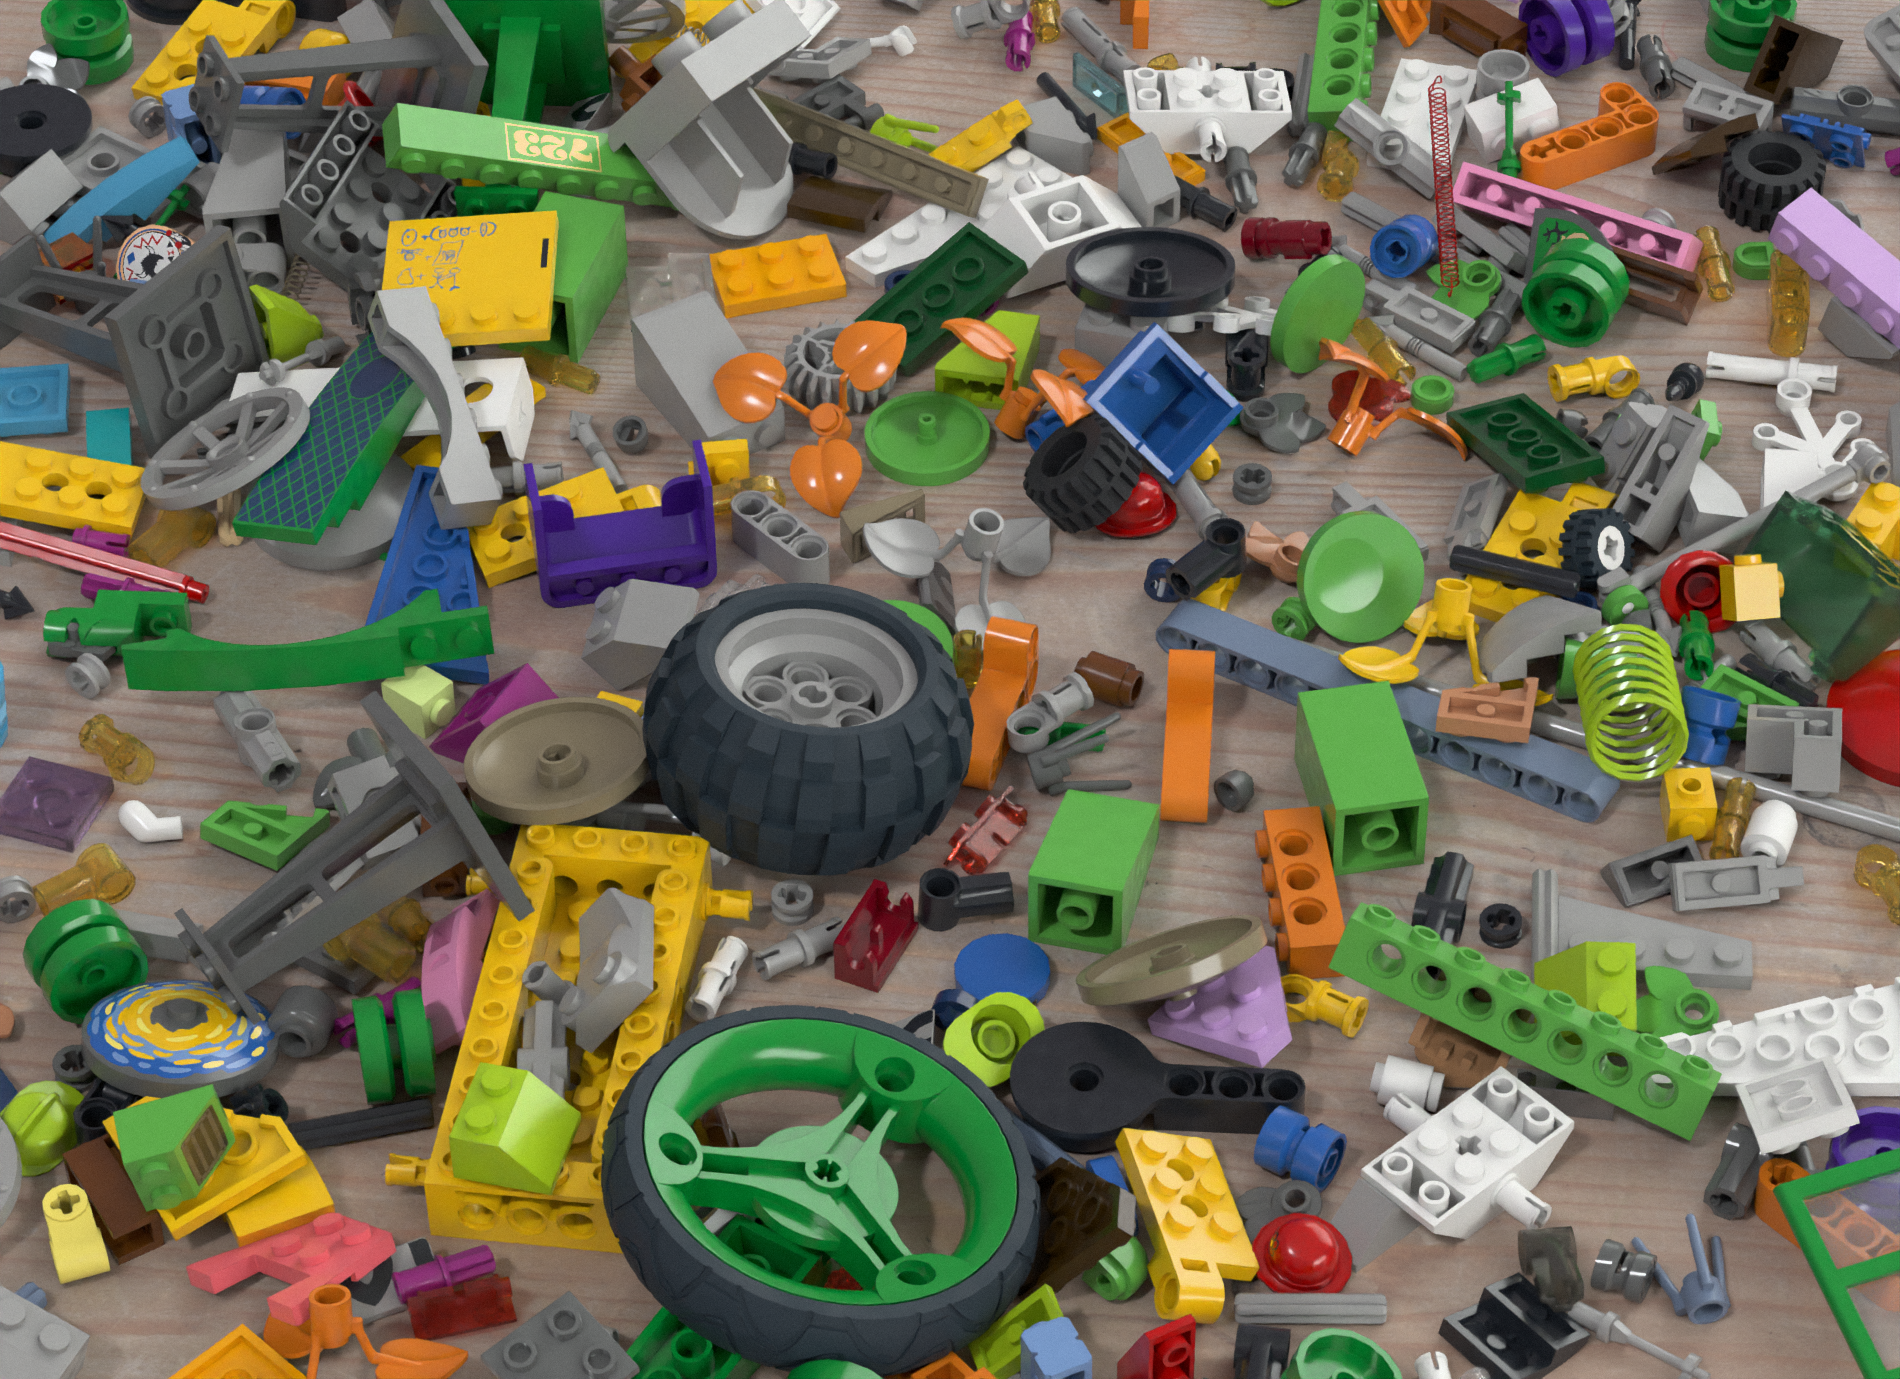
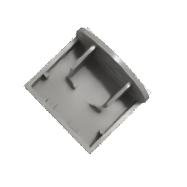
[608,0,812,240]

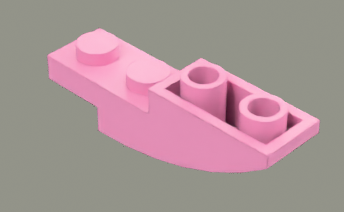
[421,889,500,1054]

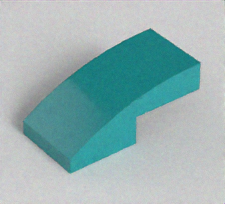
[86,407,134,466]

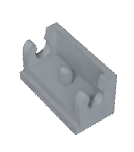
[1682,80,1774,134]

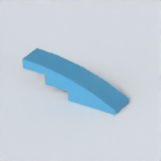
[43,136,200,264]

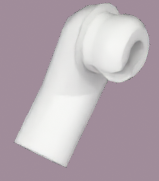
[118,800,183,842]

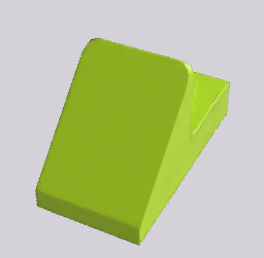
[968,1284,1064,1379]

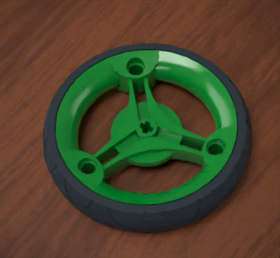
[601,1005,1041,1377]

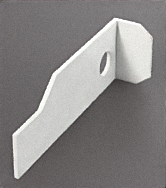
[229,357,535,461]

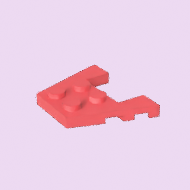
[186,1213,396,1327]

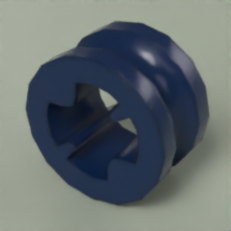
[1144,558,1180,603]

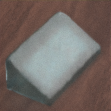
[1072,52,1129,118]

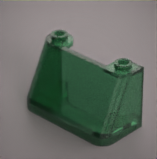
[1741,490,1900,683]

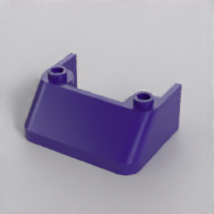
[523,440,717,608]

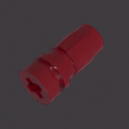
[1241,217,1332,259]

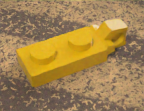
[928,99,1033,172]

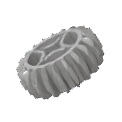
[782,319,898,413]

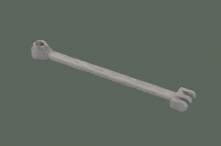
[1597,443,1892,617]

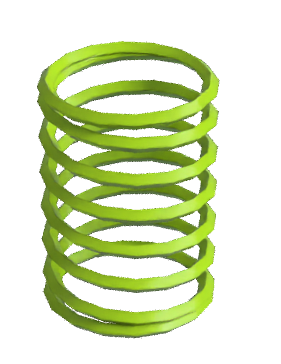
[1573,623,1689,782]

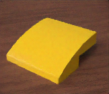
[221,1146,335,1247]

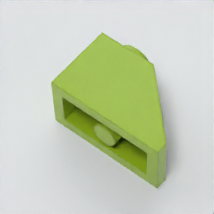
[248,284,324,370]

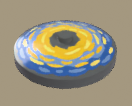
[81,979,280,1098]

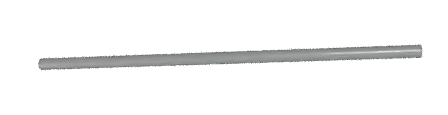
[1284,635,1900,842]

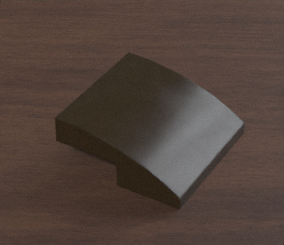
[1652,113,1759,175]
[787,175,892,233]

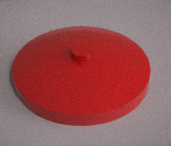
[1826,649,1900,787]

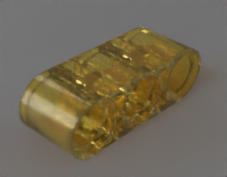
[1766,249,1810,357]

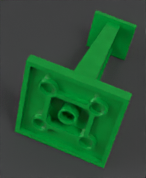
[444,0,613,217]

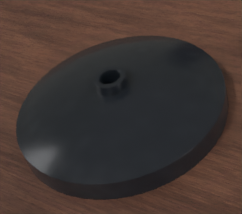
[1066,227,1236,317]

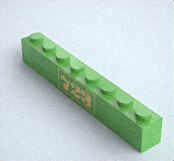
[382,103,679,211]

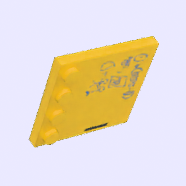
[382,210,559,347]

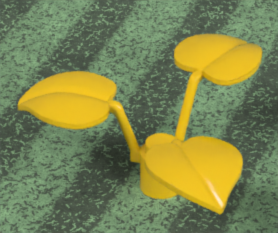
[1338,578,1554,707]

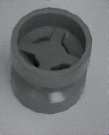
[1590,1239,1657,1304]

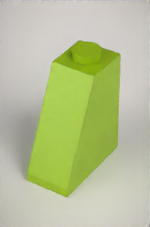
[935,310,1040,410]

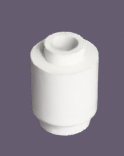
[1740,800,1798,868]
[1369,1055,1445,1113]

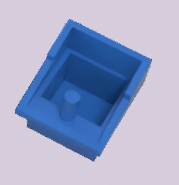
[1083,322,1244,485]

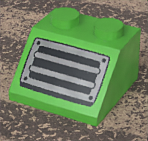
[113,1084,236,1212]

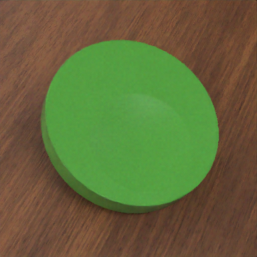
[1270,254,1365,373]
[865,391,990,486]
[1297,511,1424,643]

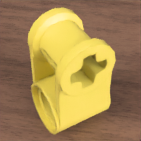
[42,1184,110,1285]

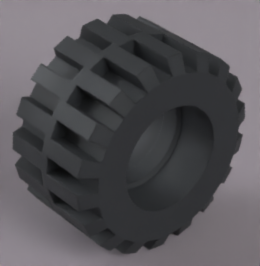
[1718,130,1826,233]
[1023,414,1143,533]

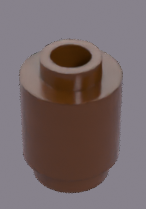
[1074,651,1144,707]

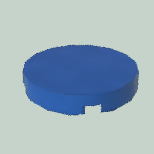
[954,933,1050,1003]

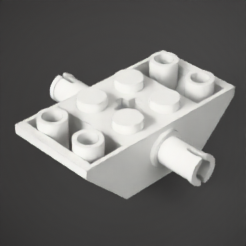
[1123,57,1292,162]
[980,172,1142,299]
[1361,1066,1574,1239]

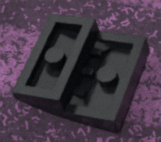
[1438,1272,1591,1379]

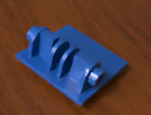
[1781,113,1872,168]

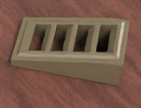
[840,489,925,563]

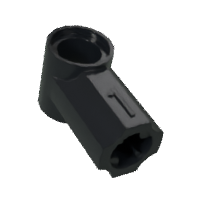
[1166,518,1247,601]
[918,868,1014,932]
[1233,1323,1291,1379]

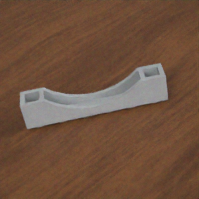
[367,286,503,530]

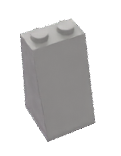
[202,129,296,268]
[631,290,786,455]

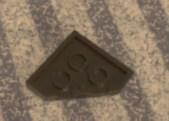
[1018,1157,1136,1300]

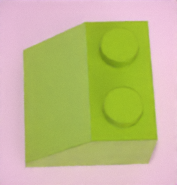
[1534,941,1637,1057]
[449,1062,581,1195]

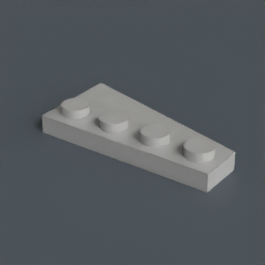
[1558,895,1753,990]

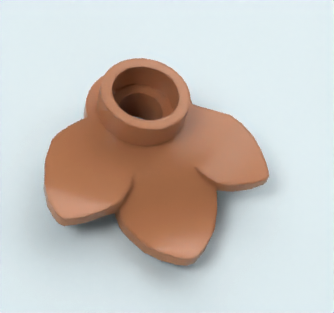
[1246,521,1310,583]

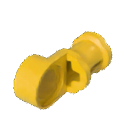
[1547,355,1640,402]
[1280,974,1369,1038]

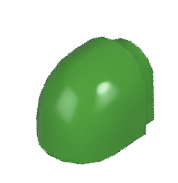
[1081,1235,1149,1301]

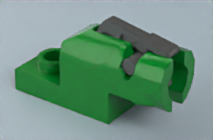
[43,590,192,661]

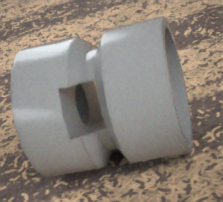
[1475,49,1530,101]

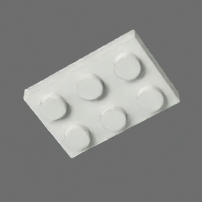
[1735,1055,1860,1155]

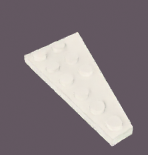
[845,146,1072,288]
[1626,977,1900,1096]

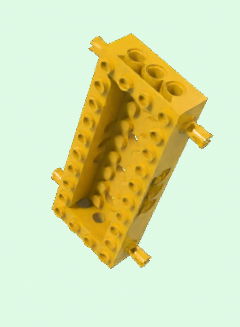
[385,824,753,1254]

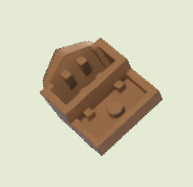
[1408,971,1532,1089]

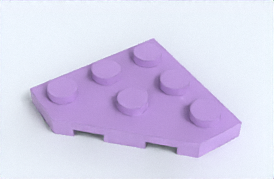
[1147,945,1292,1068]

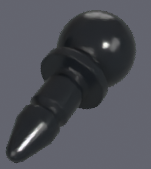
[1665,362,1704,402]

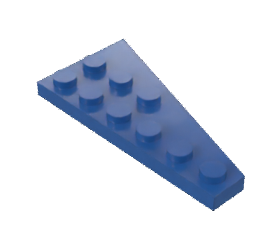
[365,465,490,685]

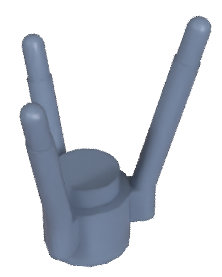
[1631,1213,1731,1325]

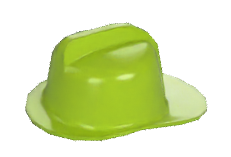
[943,992,1045,1087]
[0,1080,84,1177]

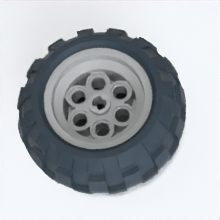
[642,583,974,876]

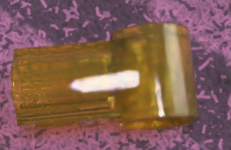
[128,506,216,568]
[32,843,136,917]
[322,913,416,984]

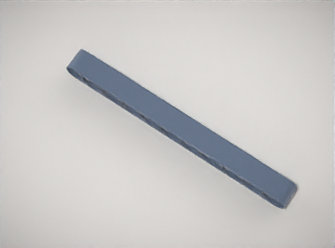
[1155,599,1620,823]

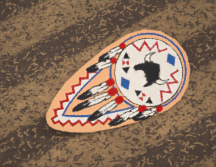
[116,224,195,281]

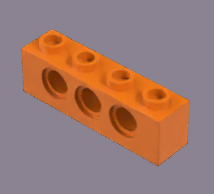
[1255,806,1345,979]

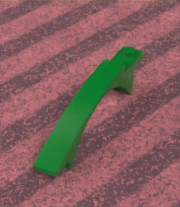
[121,589,495,691]

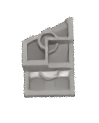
[1477,595,1601,683]

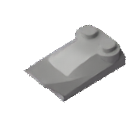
[559,888,654,1053]

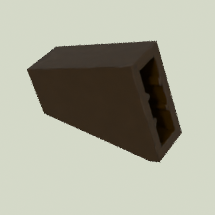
[1743,15,1844,106]

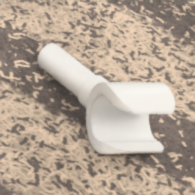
[867,25,917,56]

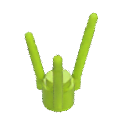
[870,113,939,153]

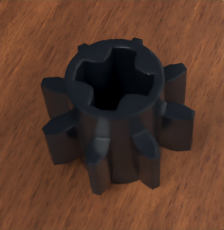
[230,1083,289,1122]

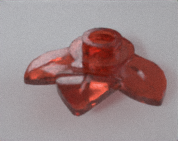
[1328,370,1411,422]

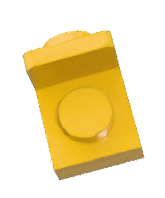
[688,439,750,485]

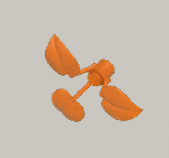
[940,318,1106,439]
[713,320,907,519]
[1319,337,1468,461]
[263,1284,469,1379]

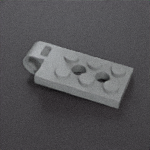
[59,126,219,226]

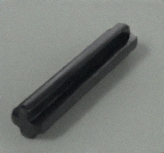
[1449,544,1581,598]
[287,1098,434,1150]

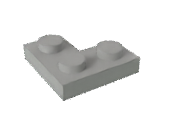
[769,37,872,83]

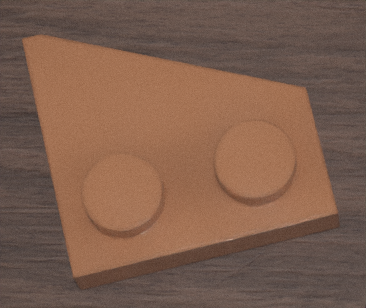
[1435,677,1539,743]

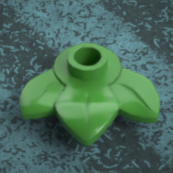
[1426,259,1502,320]
[1636,966,1719,1038]

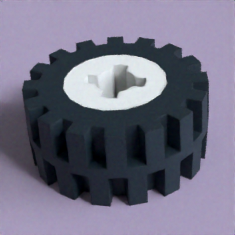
[1558,508,1635,589]

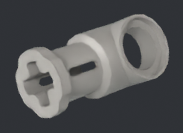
[951,0,1031,39]
[1006,672,1094,753]

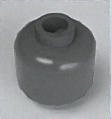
[268,985,338,1058]

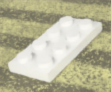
[1367,58,1477,170]

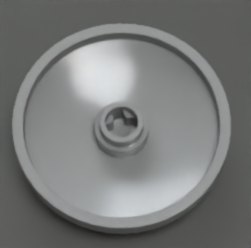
[246,453,414,571]

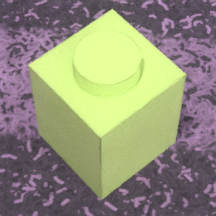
[381,665,456,739]

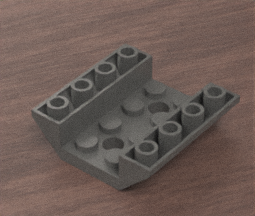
[279,100,458,292]

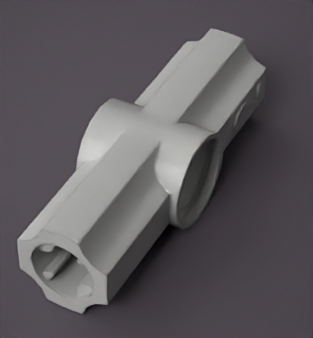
[1334,98,1453,200]
[213,691,301,792]
[517,1000,570,1100]

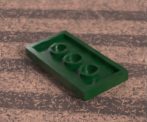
[854,222,1029,377]
[1446,393,1605,494]

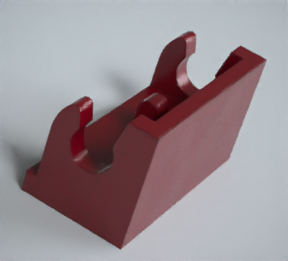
[833,879,919,993]

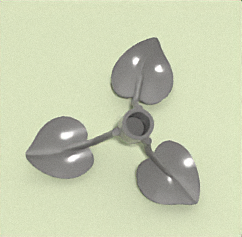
[863,508,1051,654]

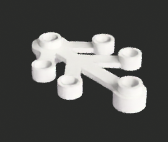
[1168,296,1277,336]
[1752,378,1875,501]

